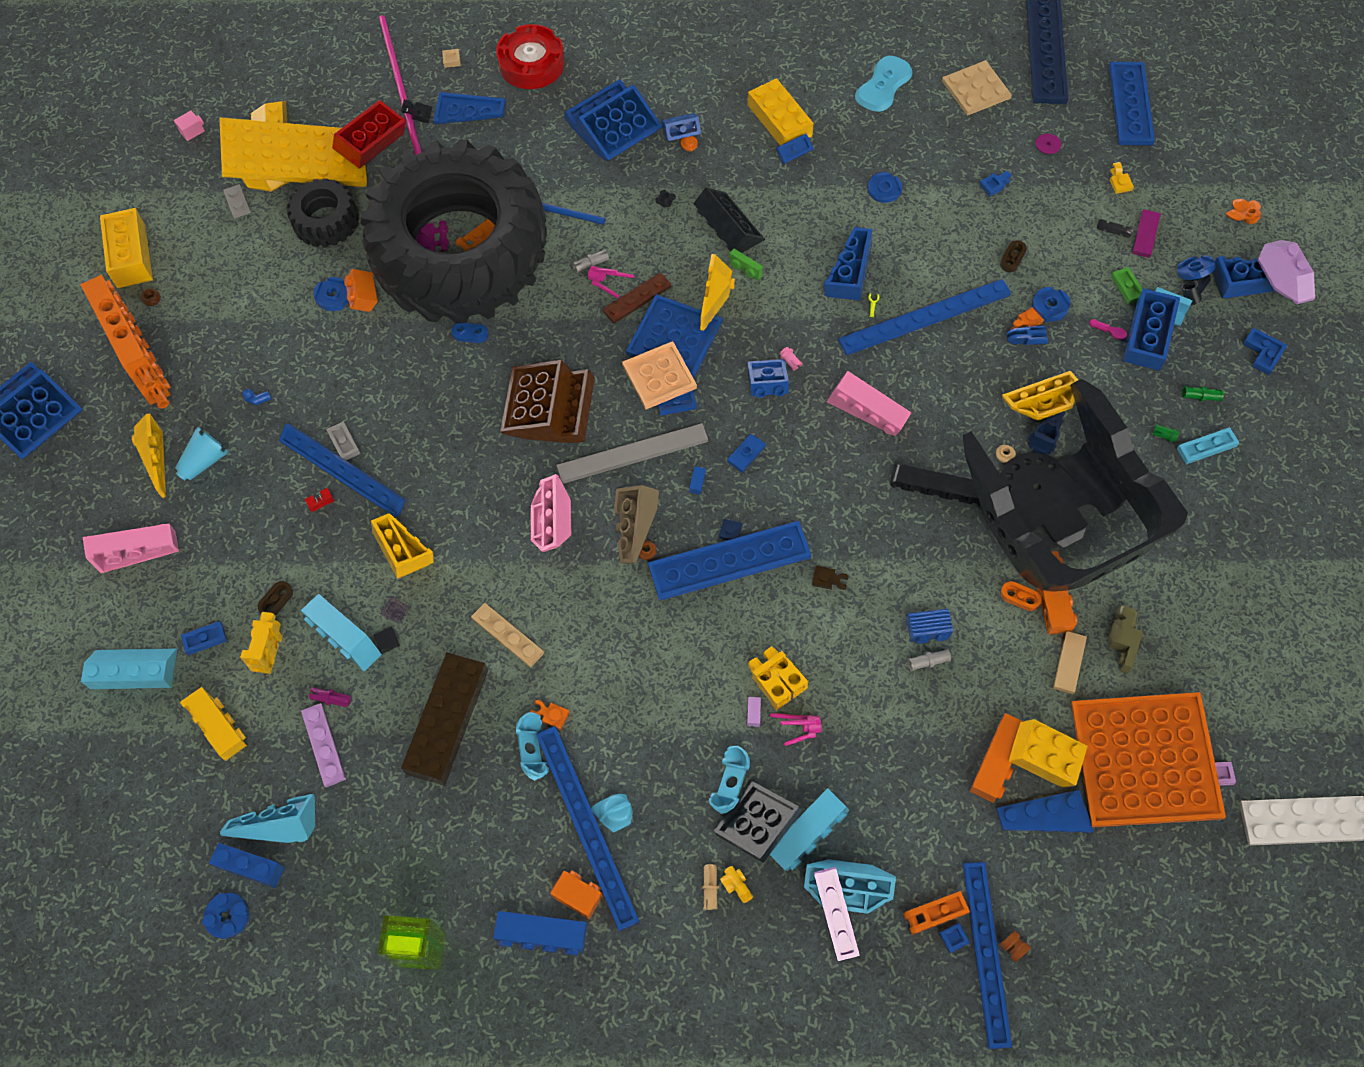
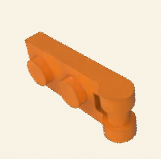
[455,219,495,251]
[903,891,970,935]

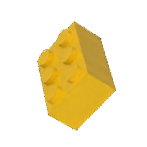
[1009,719,1088,787]

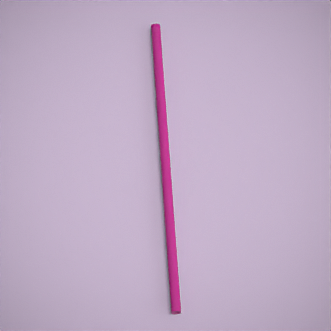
[379,15,422,155]

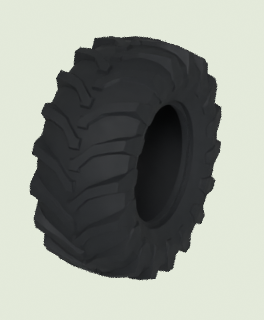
[360,140,547,324]

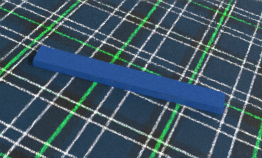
[279,424,406,517]
[962,862,1012,1049]

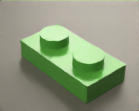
[730,249,763,280]
[1111,267,1143,304]

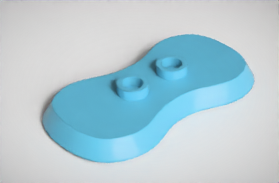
[855,56,912,111]

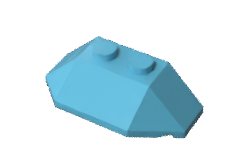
[804,859,896,914]

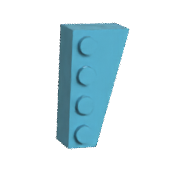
[301,594,382,671]
[770,788,849,871]

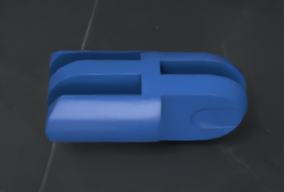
[1007,326,1048,345]

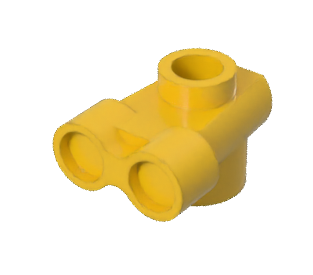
[720,866,753,903]

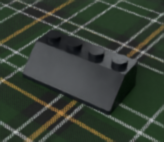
[693,187,765,253]

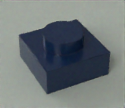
[719,519,743,541]

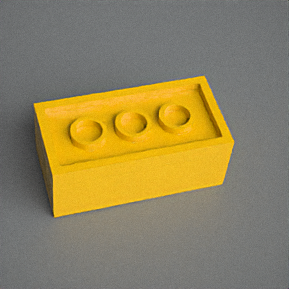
[100,208,153,288]

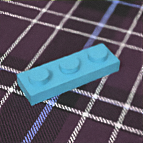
[1177,427,1239,465]

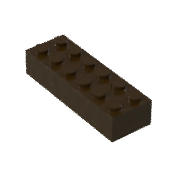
[401,652,488,786]

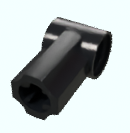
[1181,275,1211,305]

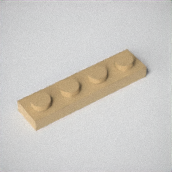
[471,603,544,668]

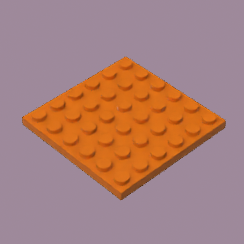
[1071,692,1226,828]

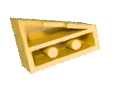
[180,687,247,761]

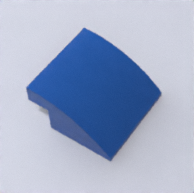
[564,79,663,161]
[0,362,83,460]

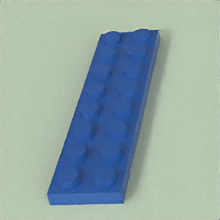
[648,521,811,601]

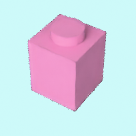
[174,111,204,141]

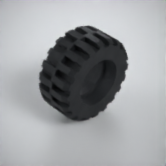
[287,179,359,248]

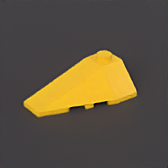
[132,413,166,498]

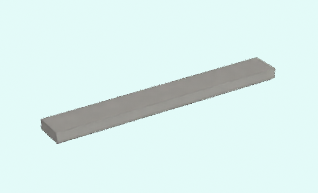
[557,423,708,484]

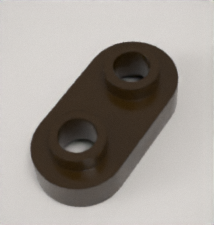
[1000,240,1027,272]
[258,581,293,616]

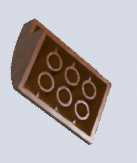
[500,360,595,443]

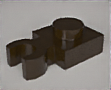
[812,566,849,590]

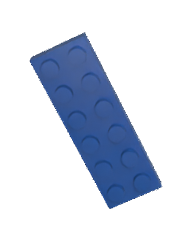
[1109,62,1155,146]

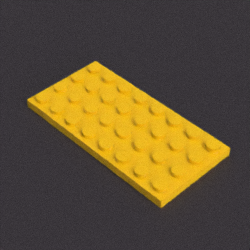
[219,117,367,187]

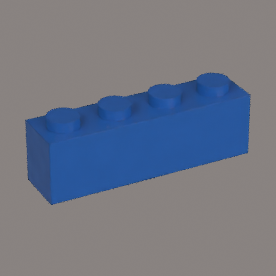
[493,911,588,956]

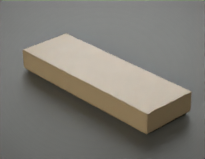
[1053,631,1087,694]

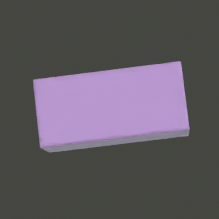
[747,697,761,727]

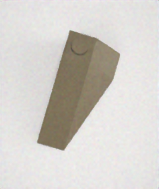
[614,485,659,564]

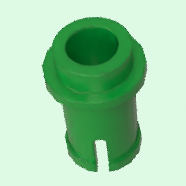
[1152,424,1179,443]

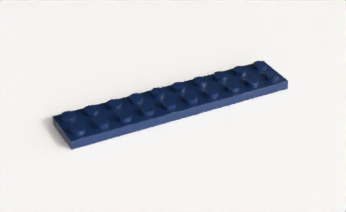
[1026,0,1068,104]

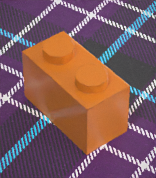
[344,269,378,312]
[550,871,603,919]

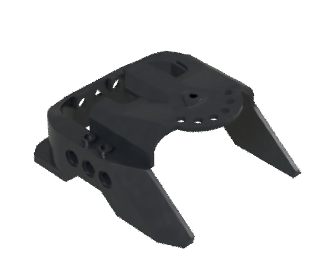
[963,379,1188,592]

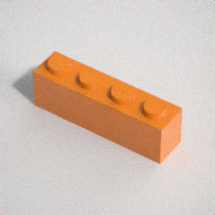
[1037,551,1077,634]
[969,713,1023,803]

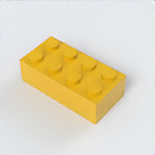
[748,78,814,146]

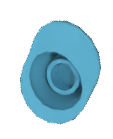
[591,794,633,833]

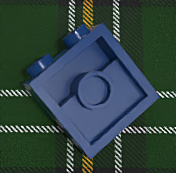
[747,359,789,398]

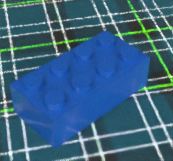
[1123,288,1180,371]

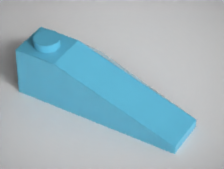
[220,794,315,843]

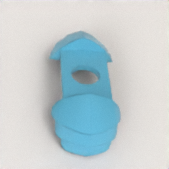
[516,712,549,781]
[709,746,750,814]

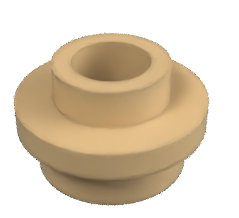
[996,445,1016,463]

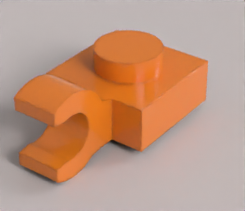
[1011,307,1044,329]

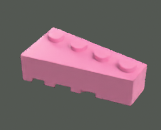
[827,371,911,436]
[83,524,179,573]

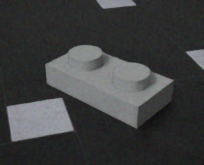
[223,184,251,219]
[326,421,360,460]

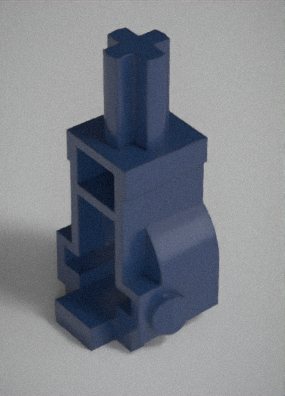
[1028,411,1066,455]

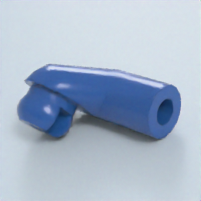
[242,389,271,405]

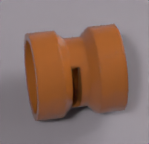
[999,930,1031,963]

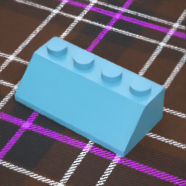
[81,649,177,689]

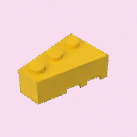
[371,513,434,579]

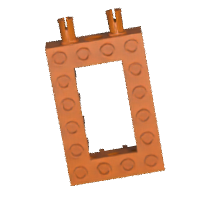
[80,274,171,409]

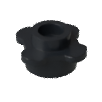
[655,190,676,207]

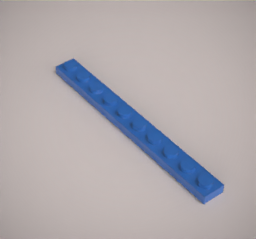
[838,279,1011,356]
[536,726,640,932]

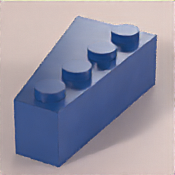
[824,227,873,301]
[1212,256,1275,299]

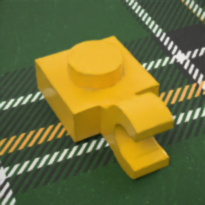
[1110,162,1134,194]

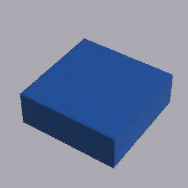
[939,923,970,954]

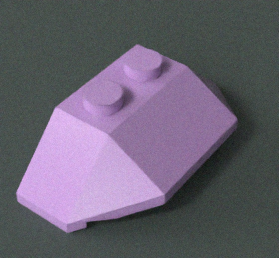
[1257,240,1315,304]

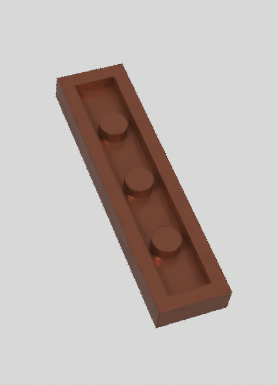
[603,272,672,324]

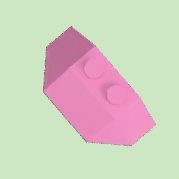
[531,474,571,552]

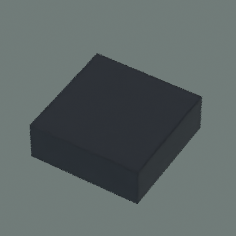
[373,627,400,654]

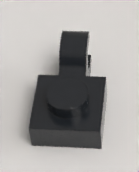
[401,99,432,123]

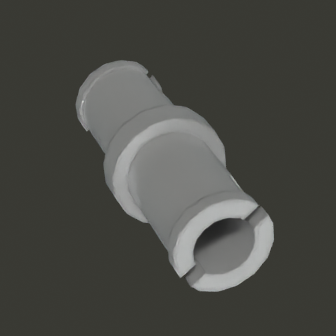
[572,249,609,273]
[908,649,951,671]

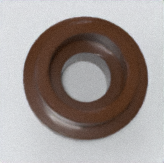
[142,289,161,306]

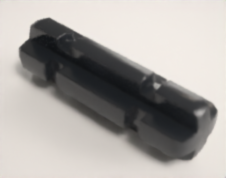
[1097,219,1133,238]

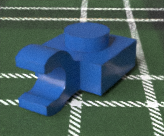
[980,171,1012,197]

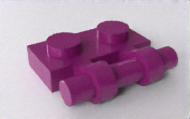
[417,220,449,252]

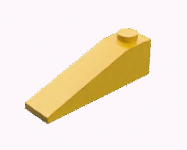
[700,254,735,331]

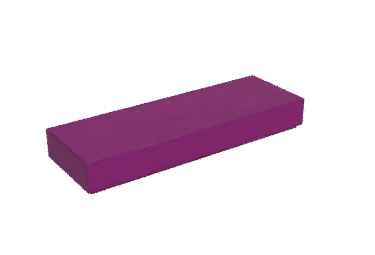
[1132,209,1161,258]

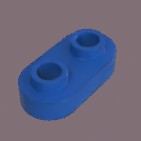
[451,323,488,343]

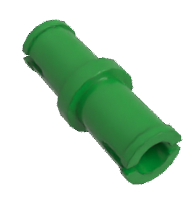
[1182,386,1224,402]

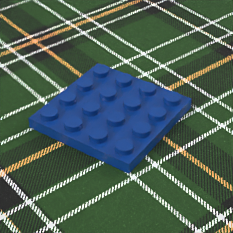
[626,294,723,379]

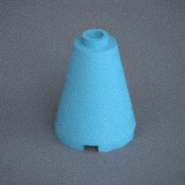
[175,427,229,481]

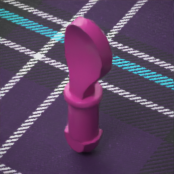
[1089,319,1127,340]

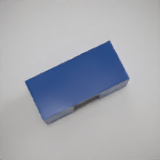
[689,467,706,495]

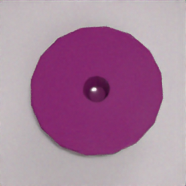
[1036,134,1061,154]

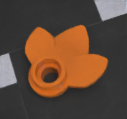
[1226,199,1261,224]

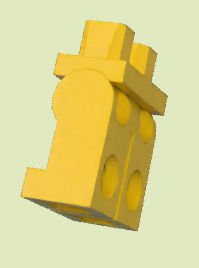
[240,612,283,674]
[748,646,808,710]

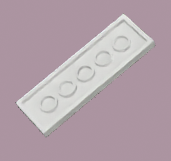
[1239,796,1364,845]

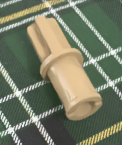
[702,864,719,910]

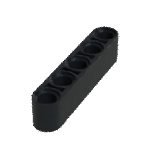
[890,464,981,506]

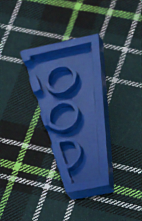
[433,92,506,124]
[996,790,1094,833]

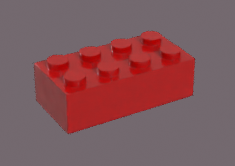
[332,100,406,169]

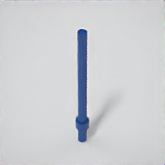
[542,203,606,225]

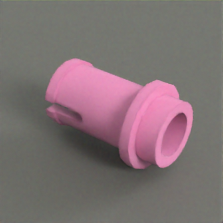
[780,347,802,371]

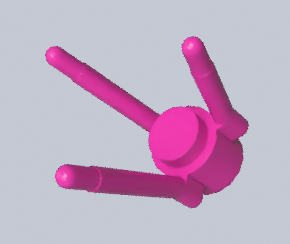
[588,266,634,298]
[770,713,821,746]

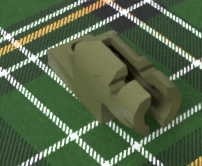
[1108,605,1143,674]

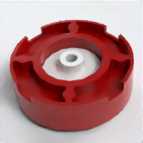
[496,24,565,89]

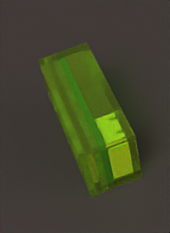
[378,915,446,970]

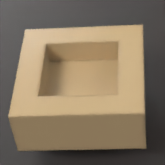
[442,49,461,68]

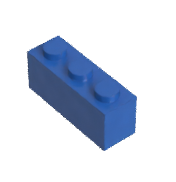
[209,843,284,889]

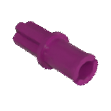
[309,687,351,707]

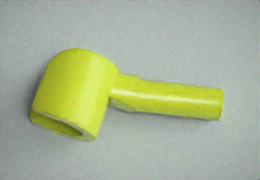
[867,293,880,317]

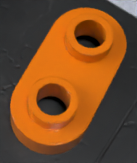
[1000,581,1041,611]

